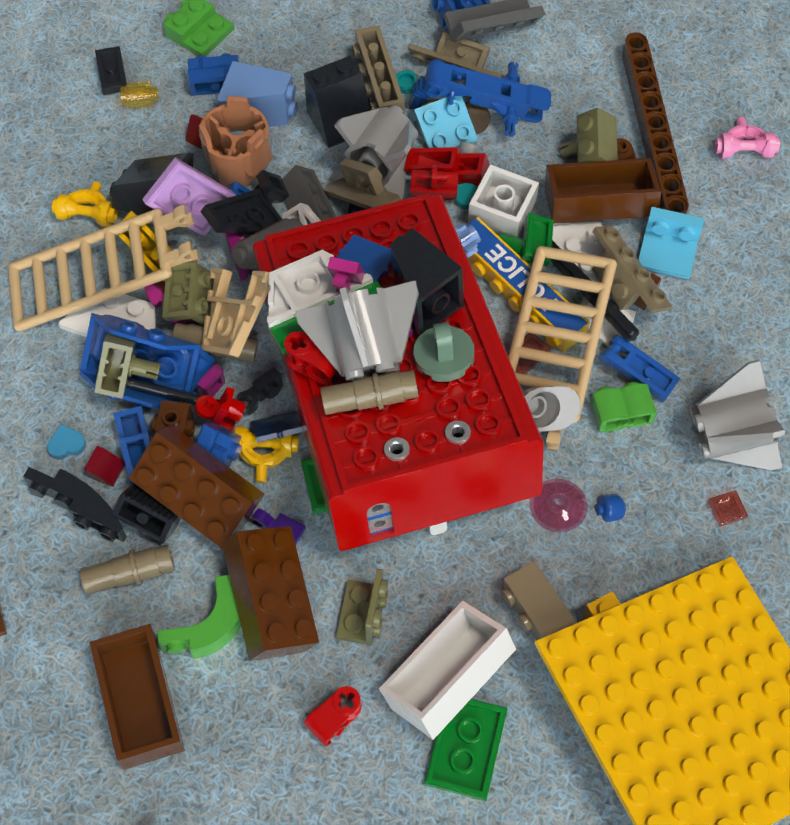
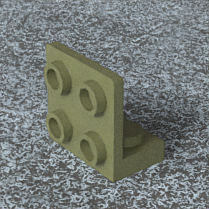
[162,262,214,326]
[336,569,388,646]

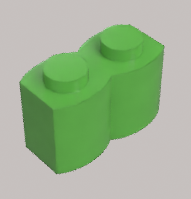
[590,382,657,432]

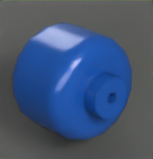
[594,494,626,522]

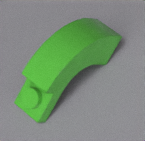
[157,575,241,659]

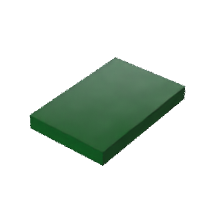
[424,699,508,801]

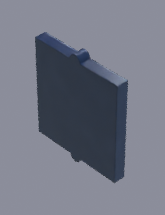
[251,411,304,443]

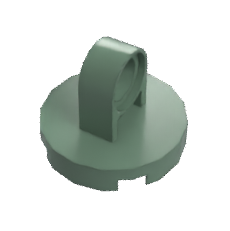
[413,322,475,382]

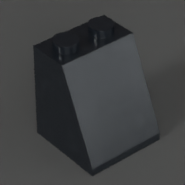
[304,55,370,148]
[109,152,194,215]
[390,228,464,338]

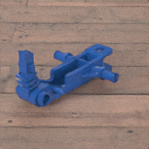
[409,59,551,137]

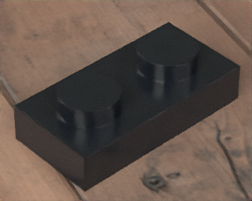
[95,46,128,95]

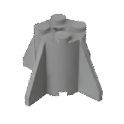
[329,105,418,200]
[295,281,419,382]
[689,360,785,471]

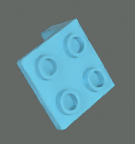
[407,96,478,148]
[638,207,705,279]

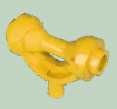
[52,181,118,227]
[232,426,299,483]

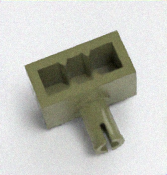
[560,108,618,163]
[94,332,161,399]

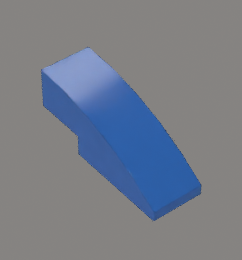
[113,406,151,484]

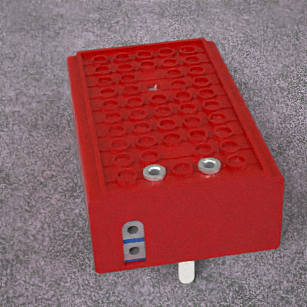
[252,194,544,551]

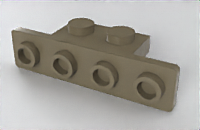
[408,32,503,78]
[323,158,401,209]
[592,225,672,313]

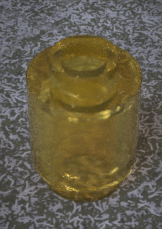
[120,81,159,109]

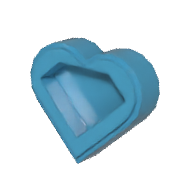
[47,424,86,460]

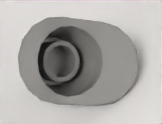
[523,386,581,432]

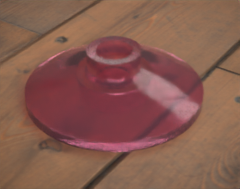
[530,479,588,533]

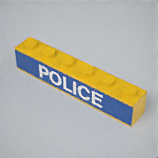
[466,217,590,353]

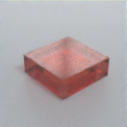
[708,490,748,527]

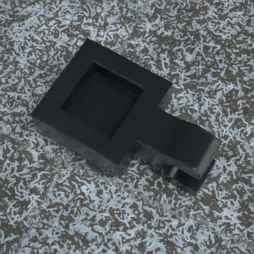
[236,367,283,415]

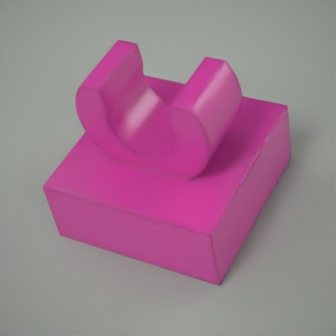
[327,257,365,293]

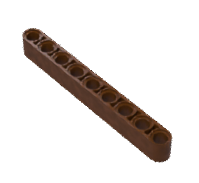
[622,32,689,214]

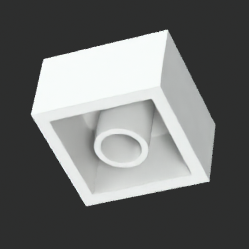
[468,164,539,237]

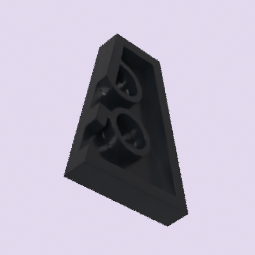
[200,188,282,234]

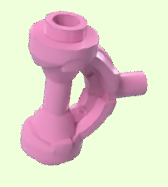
[714,117,780,159]

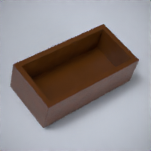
[544,158,661,224]
[128,425,265,549]
[222,526,319,661]
[89,624,185,770]

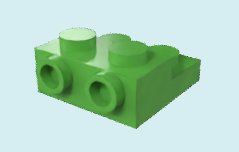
[164,0,235,57]

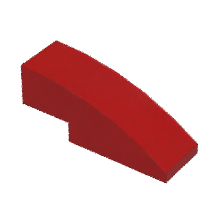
[404,147,490,187]

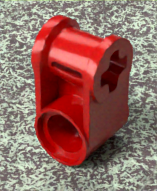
[284,331,337,385]
[303,686,362,747]

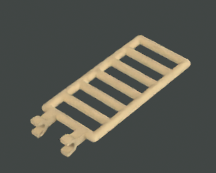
[8,204,200,332]
[508,246,617,451]

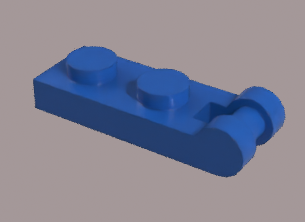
[599,335,680,403]

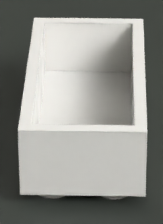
[379,601,516,740]

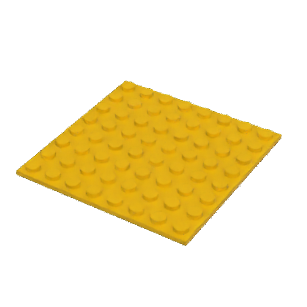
[534,556,790,825]

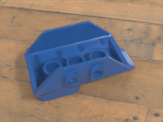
[79,313,215,408]

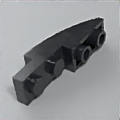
[23,467,127,542]

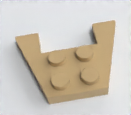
[202,268,270,357]

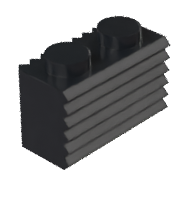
[112,482,181,543]

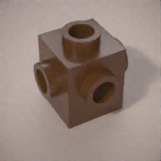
[152,400,195,437]

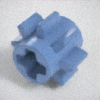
[454,223,481,258]

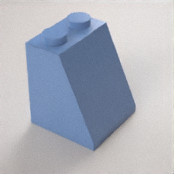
[217,61,298,132]

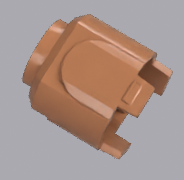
[199,96,272,187]

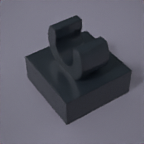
[255,170,289,203]

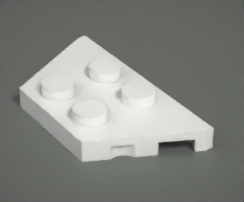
[552,221,606,282]
[267,250,373,330]
[59,288,156,337]

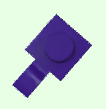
[252,508,306,544]

